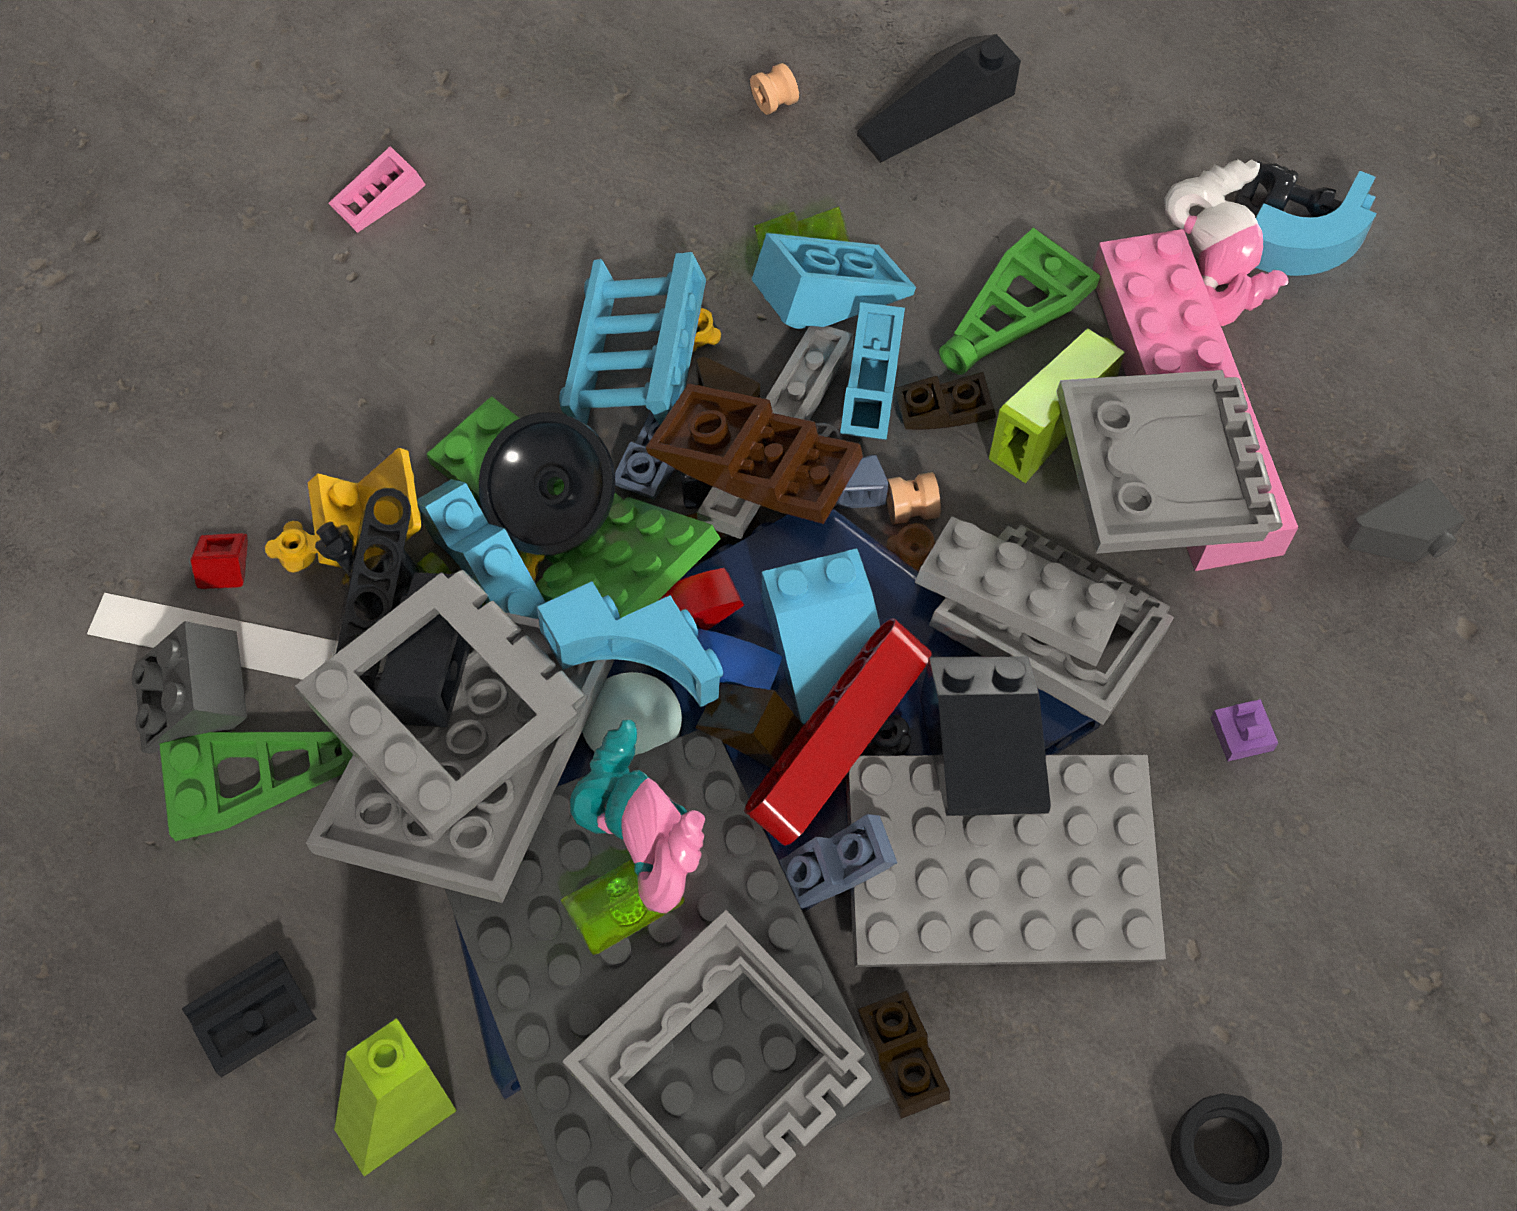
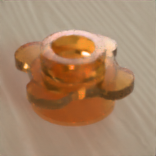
[887,523,935,571]

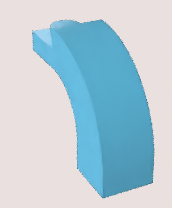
[1255,171,1377,276]
[840,302,905,440]

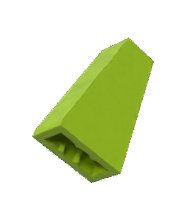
[989,329,1125,484]
[334,1018,457,1177]

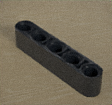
[332,488,411,692]

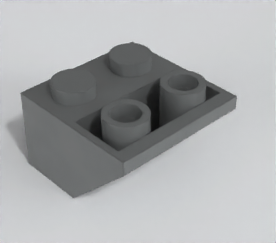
[132,621,247,754]

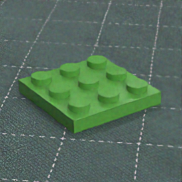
[536,497,720,618]

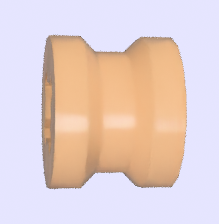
[750,63,799,115]

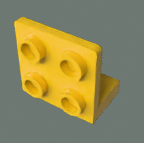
[307,448,421,568]

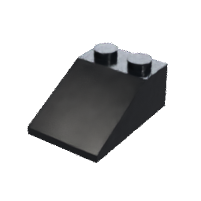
[920,656,1051,816]

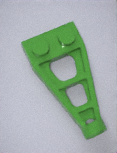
[939,228,1100,375]
[159,732,353,841]

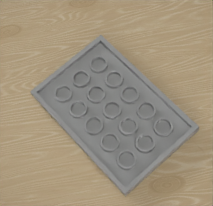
[306,612,615,903]
[846,755,1166,967]

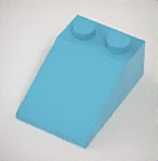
[751,233,916,329]
[761,548,880,725]

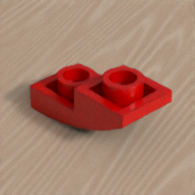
[658,568,745,630]

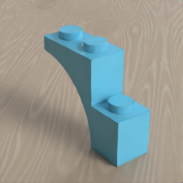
[417,479,546,619]
[537,581,723,707]

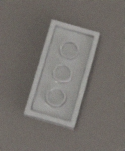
[915,516,1128,667]

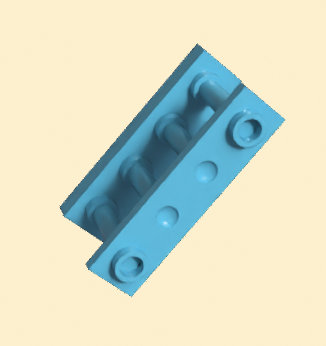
[559,252,706,425]

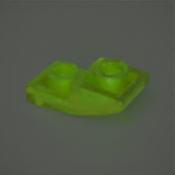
[754,206,850,252]

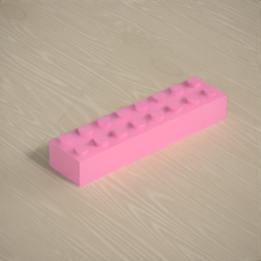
[1092,229,1298,571]

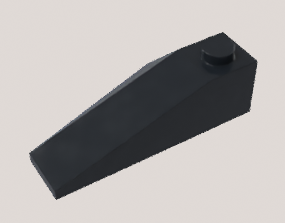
[857,34,1021,163]

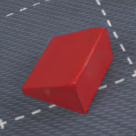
[190,533,248,589]

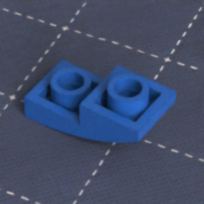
[697,629,783,690]

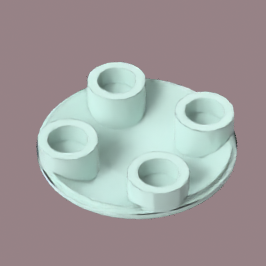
[582,672,682,756]

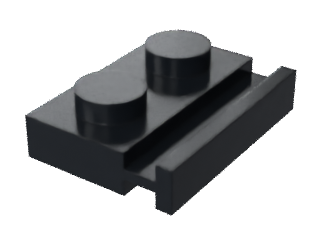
[182,951,317,1078]

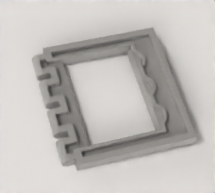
[929,524,1174,725]
[295,570,587,841]
[562,910,872,1211]

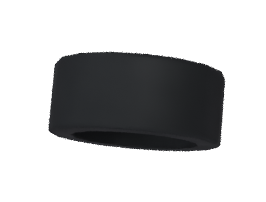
[1170,1093,1282,1207]

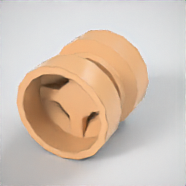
[886,472,941,525]

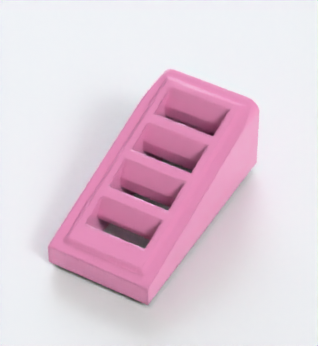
[328,146,425,233]

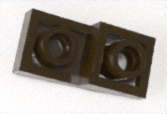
[894,372,996,430]
[858,991,950,1119]

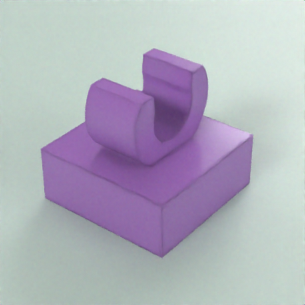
[1211,699,1278,762]

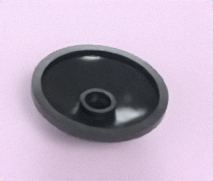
[479,412,615,556]

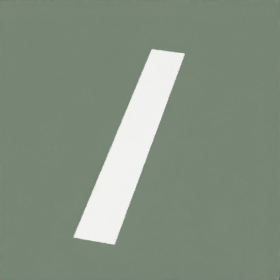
[87,593,388,680]

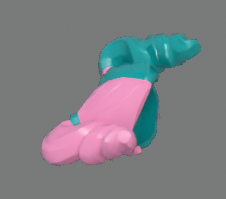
[570,720,705,914]

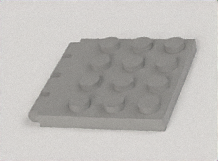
[1056,370,1283,554]

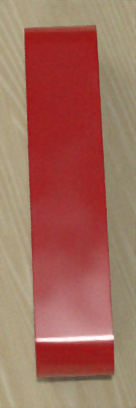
[744,618,932,846]

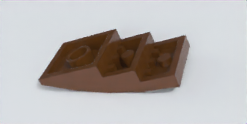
[646,383,863,524]

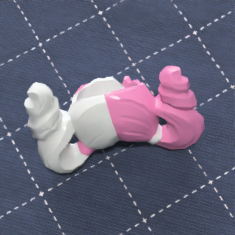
[1164,159,1289,326]

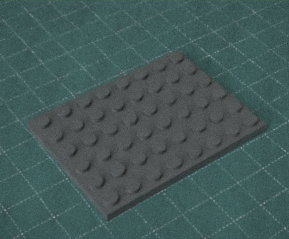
[444,730,890,1211]

